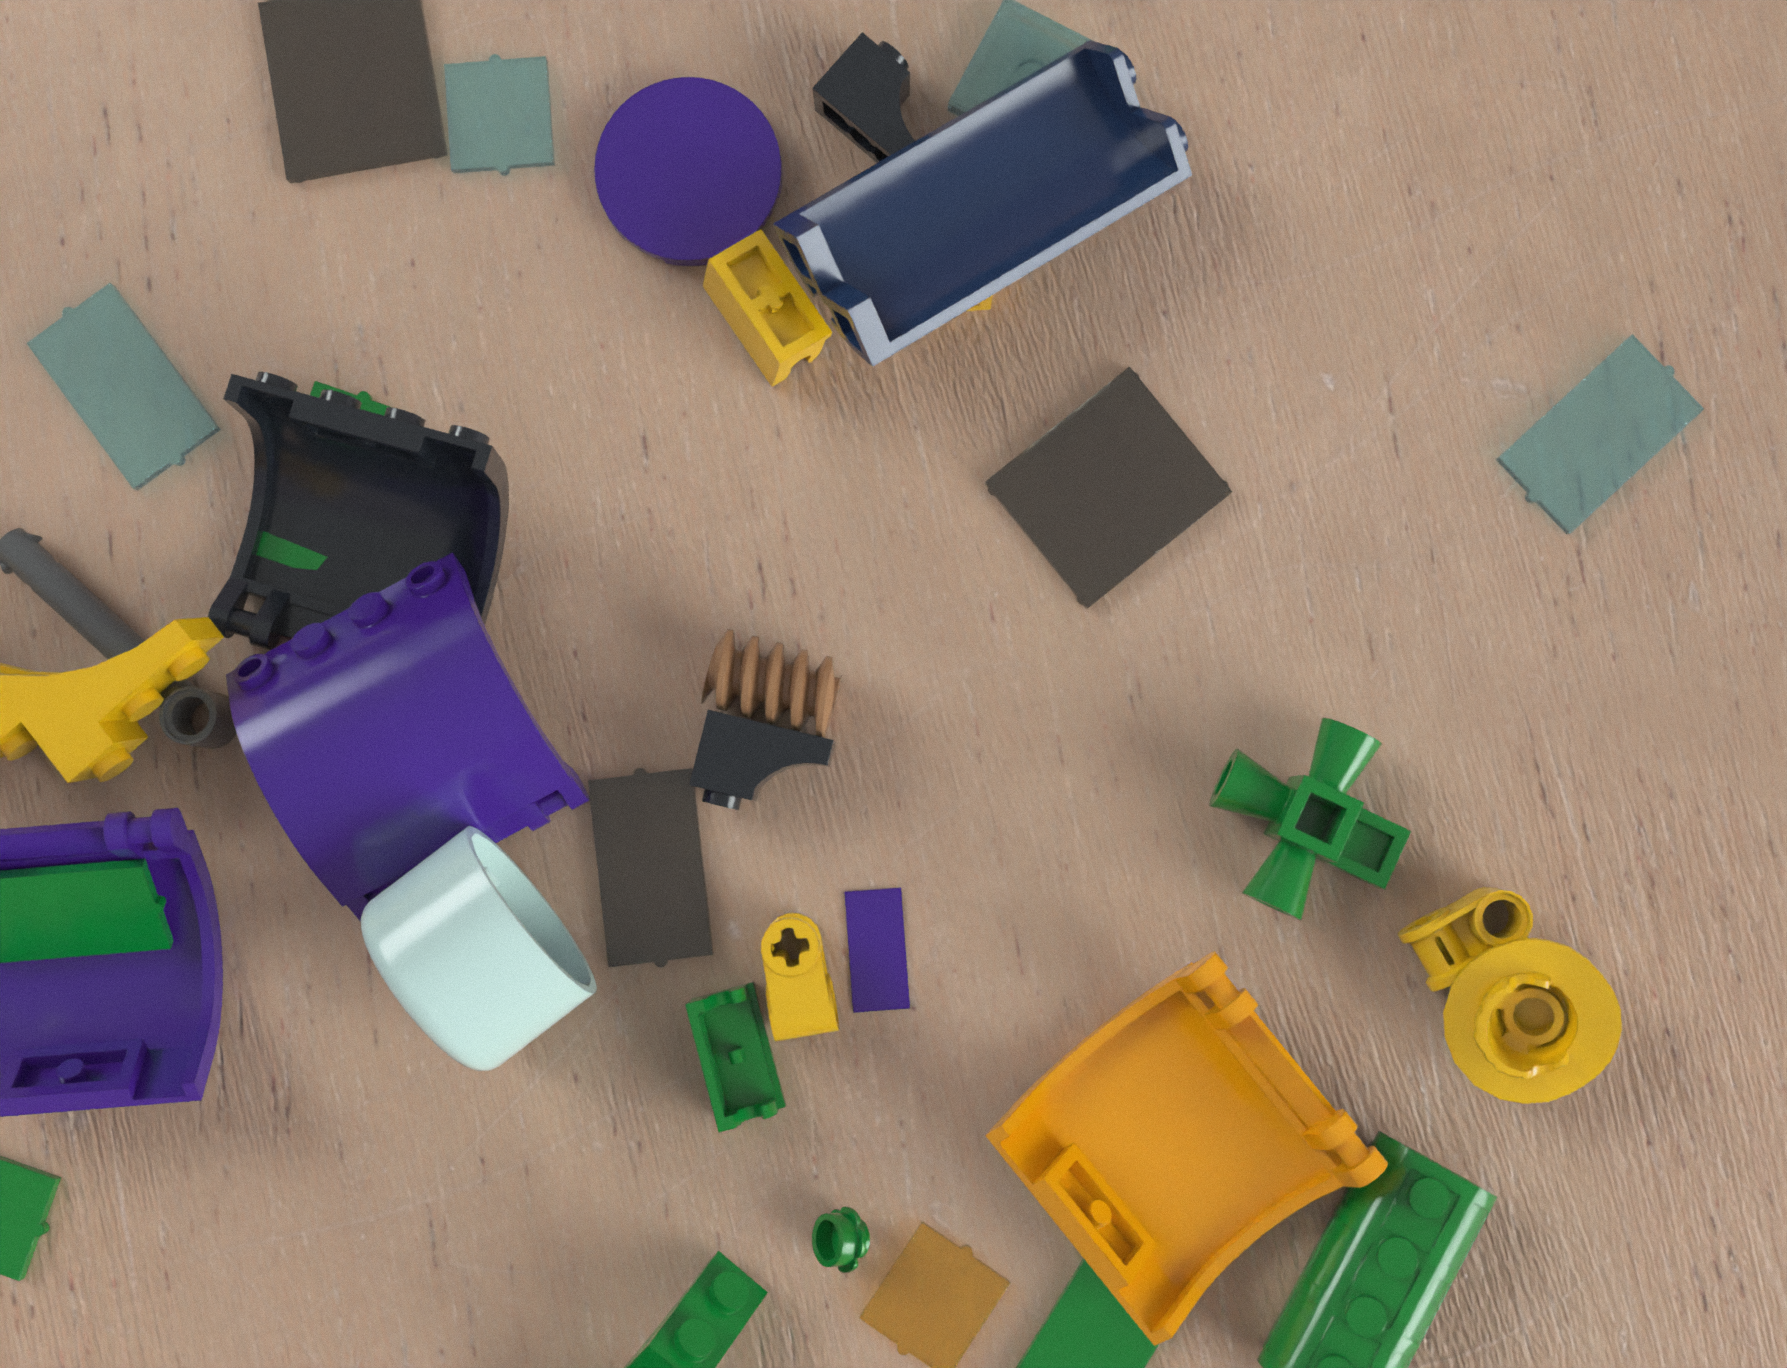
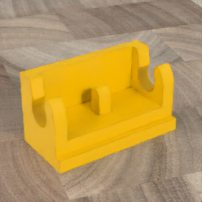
[703,229,832,387]

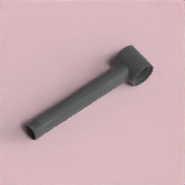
[0,528,237,749]

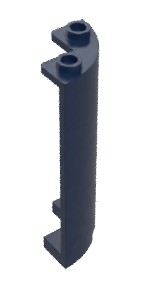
[773,40,1192,366]

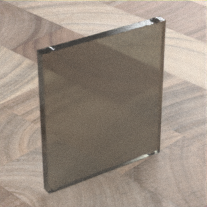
[258,0,448,183]
[985,366,1233,609]

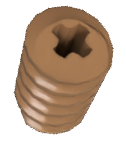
[701,629,842,738]

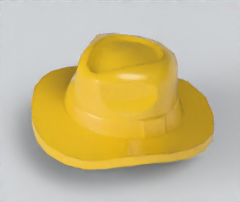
[1443,938,1622,1104]

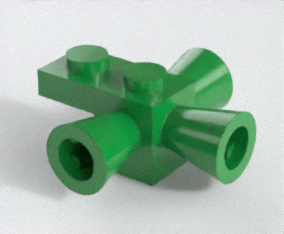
[1209,718,1411,921]

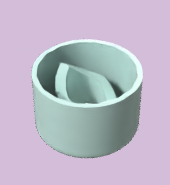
[361,826,597,1071]

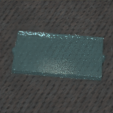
[26,283,221,491]
[1496,334,1704,535]

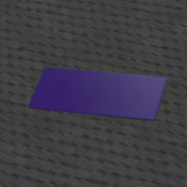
[844,888,910,1013]

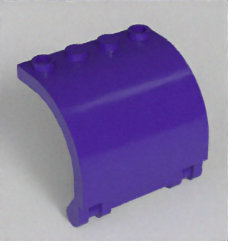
[226,552,590,922]
[0,808,223,1117]

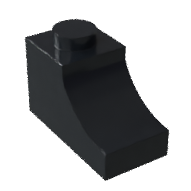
[812,32,915,163]
[689,710,836,810]

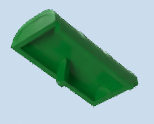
[1257,1130,1498,1368]

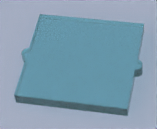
[444,54,555,176]

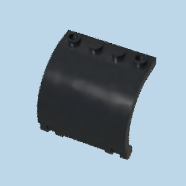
[208,372,509,650]

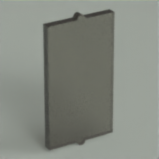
[588,768,714,968]

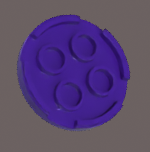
[594,77,783,266]

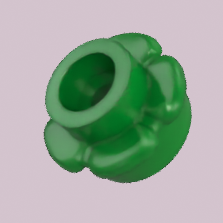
[812,1206,870,1273]

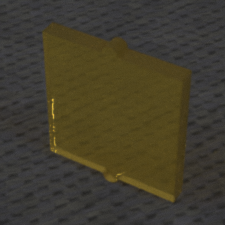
[859,1221,1011,1368]

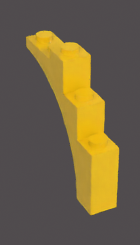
[0,617,224,783]

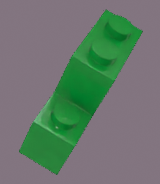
[624,1251,768,1368]

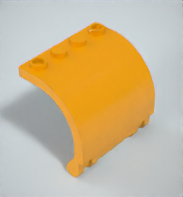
[985,951,1388,1346]

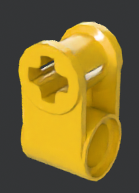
[1398,887,1533,992]
[761,913,839,1042]

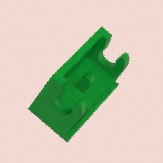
[685,982,786,1132]

